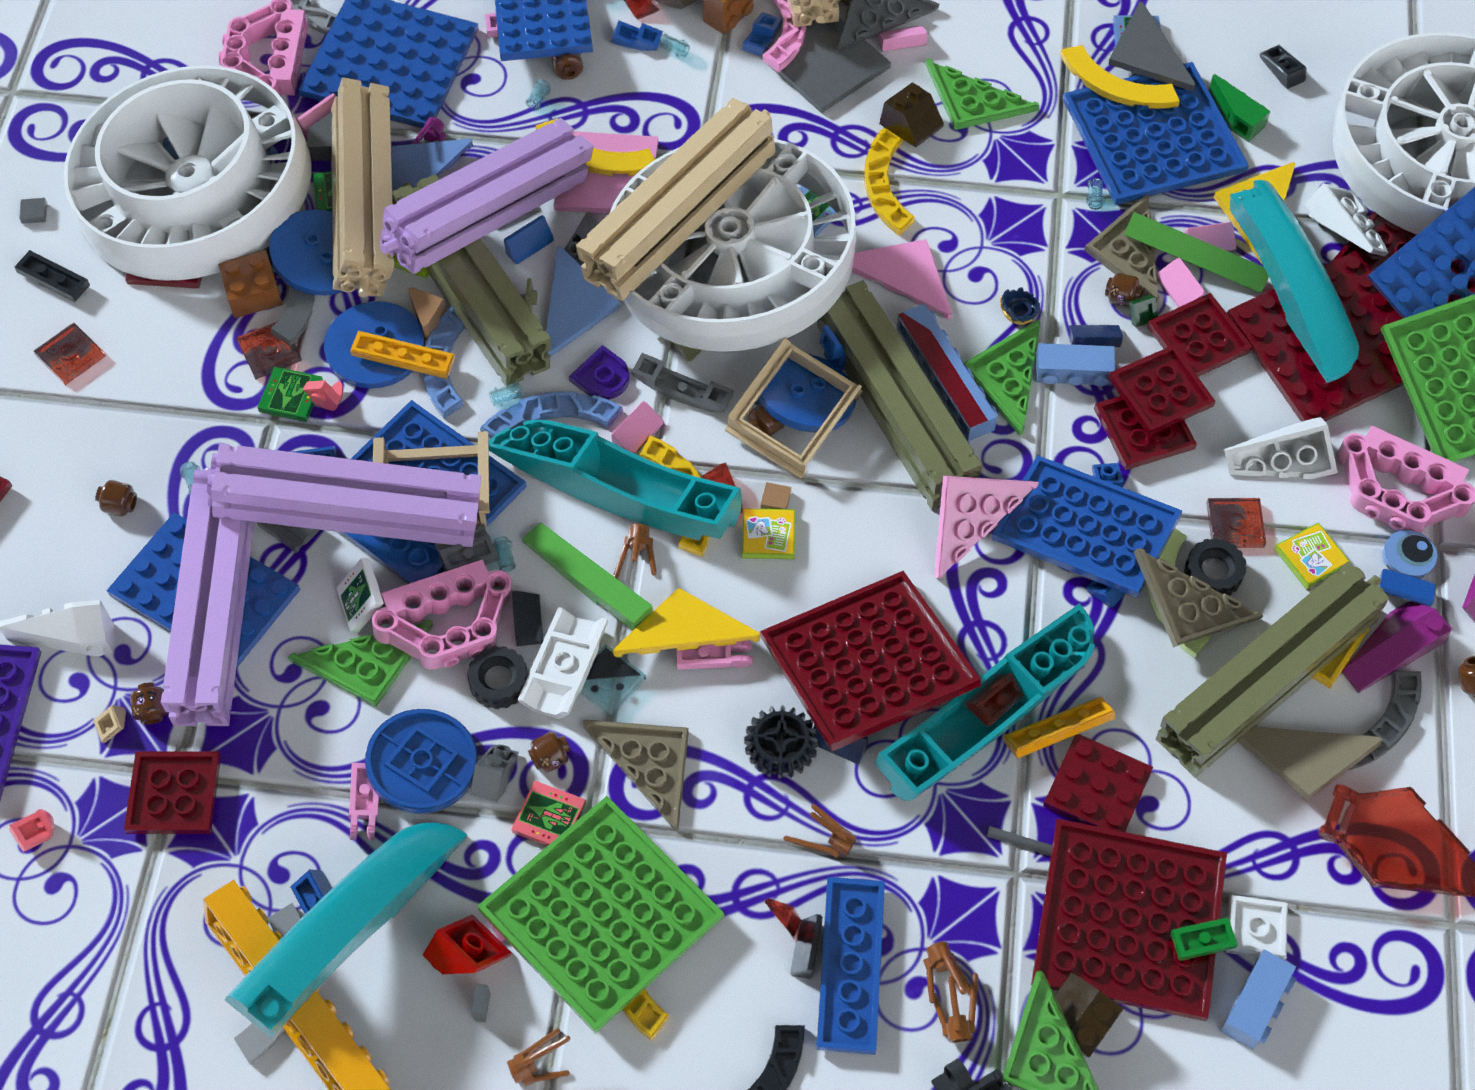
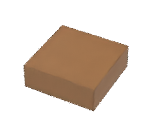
[761,482,792,509]

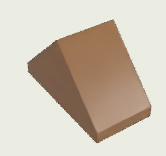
[408,287,446,341]

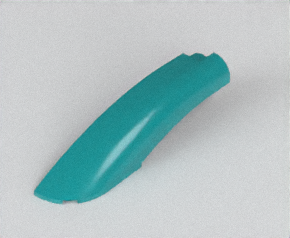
[1230,180,1359,383]
[489,420,742,540]
[874,603,1095,801]
[225,822,468,1039]

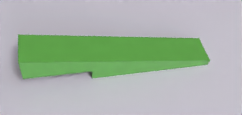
[1124,212,1269,293]
[522,522,653,631]

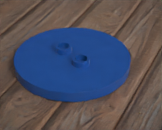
[269,210,344,295]
[324,301,425,389]
[758,354,856,433]
[365,709,478,814]

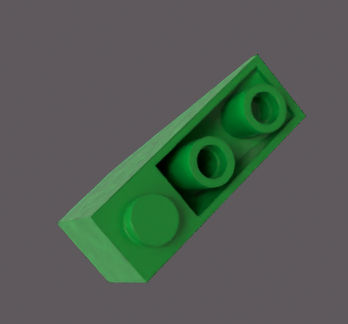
[1208,74,1271,142]

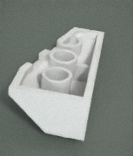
[1305,183,1388,256]
[1224,417,1338,479]
[0,600,114,657]

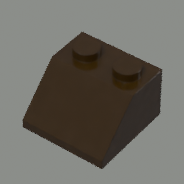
[879,82,944,148]
[1055,972,1124,1058]

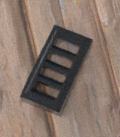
[1260,45,1306,89]

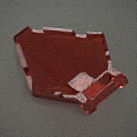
[1318,784,1475,898]

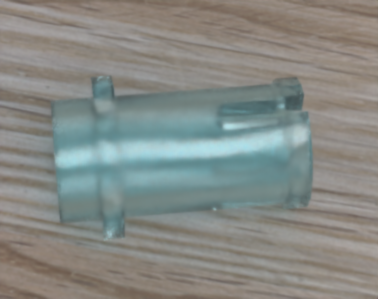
[659,34,690,58]
[525,79,551,110]
[1086,178,1105,210]
[489,382,523,407]
[180,462,200,495]
[493,536,516,572]

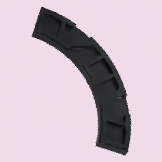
[748,1025,805,1090]

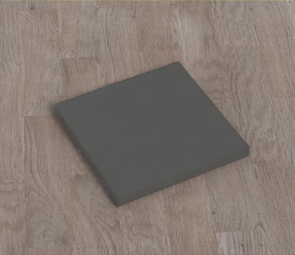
[762,17,891,113]

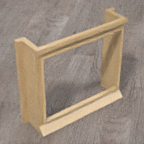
[725,337,863,480]
[373,431,490,528]

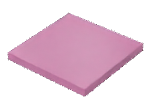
[554,131,659,214]

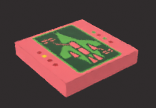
[511,780,586,846]

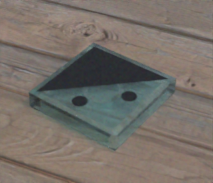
[580,644,646,717]

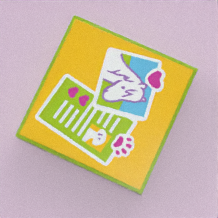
[742,508,795,560]
[1274,522,1351,589]

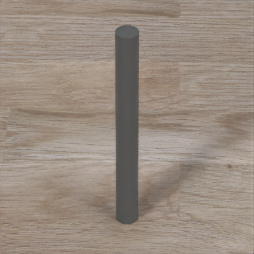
[987,826,1052,856]

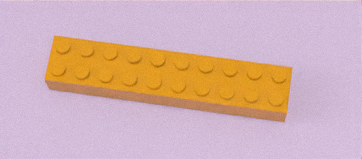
[203,880,391,1090]

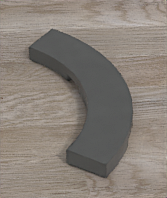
[263,246,314,346]
[1349,671,1422,770]

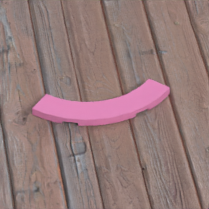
[763,0,806,73]

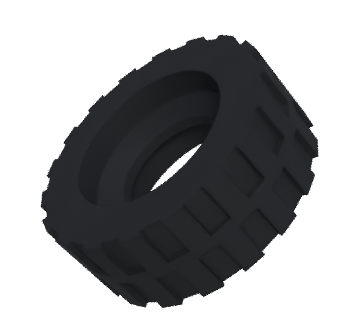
[1184,538,1247,596]
[467,646,528,709]

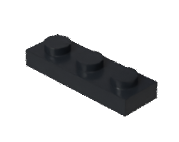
[14,250,90,302]

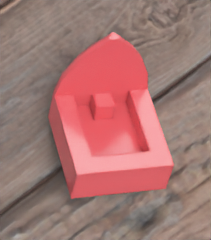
[303,380,343,411]
[9,809,54,852]

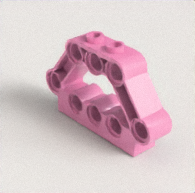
[219,0,308,96]
[1337,426,1475,533]
[372,559,512,670]

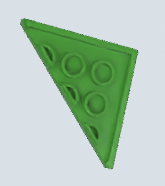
[925,58,1040,130]
[963,320,1040,436]
[288,620,434,707]
[1003,971,1099,1090]

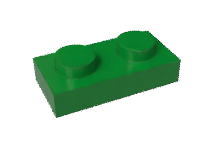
[1170,917,1238,961]

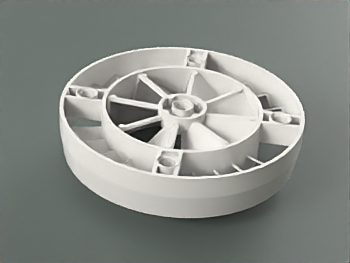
[1333,33,1475,234]
[64,66,311,280]
[609,139,856,352]

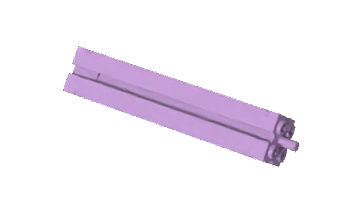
[380,118,594,274]
[193,443,481,547]
[161,468,255,726]

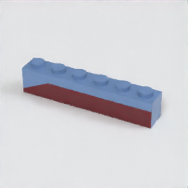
[896,304,998,441]

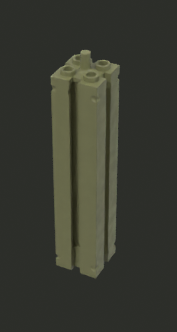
[392,174,551,387]
[817,280,982,510]
[1155,561,1389,778]

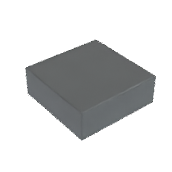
[19,198,47,224]
[471,984,491,1022]

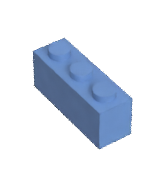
[1035,343,1115,386]
[1220,949,1296,1050]

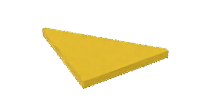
[1214,162,1295,265]
[613,587,760,657]

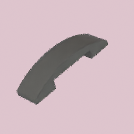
[631,353,734,412]

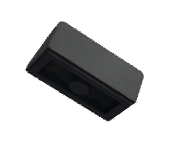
[512,591,543,646]
[790,914,823,979]

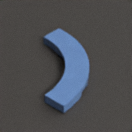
[423,306,465,419]
[480,391,623,439]

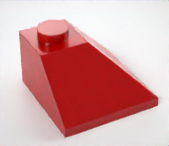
[422,914,512,975]

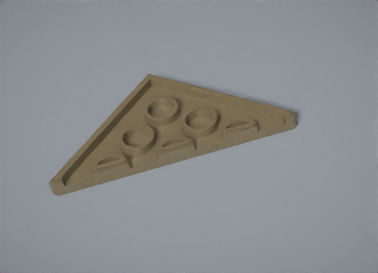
[1084,195,1159,304]
[1134,548,1263,647]
[583,719,689,831]
[1238,727,1383,800]

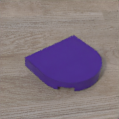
[569,345,630,400]

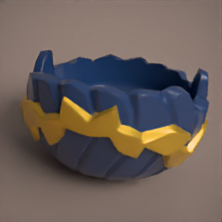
[1000,287,1040,325]

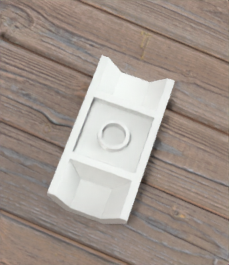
[518,607,608,719]

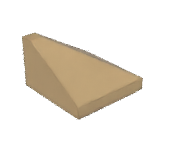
[93,705,126,743]

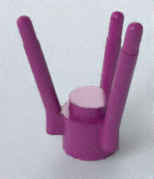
[412,117,446,144]

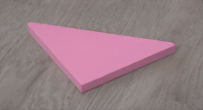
[852,239,952,319]
[934,476,1038,578]

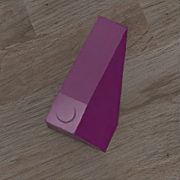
[1342,601,1453,693]

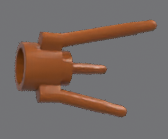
[613,524,657,579]
[783,804,857,858]
[923,941,971,1004]
[934,973,978,1043]
[507,1028,570,1086]

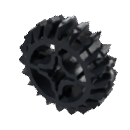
[744,705,819,779]

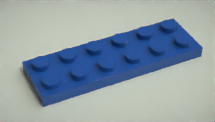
[816,877,885,1055]

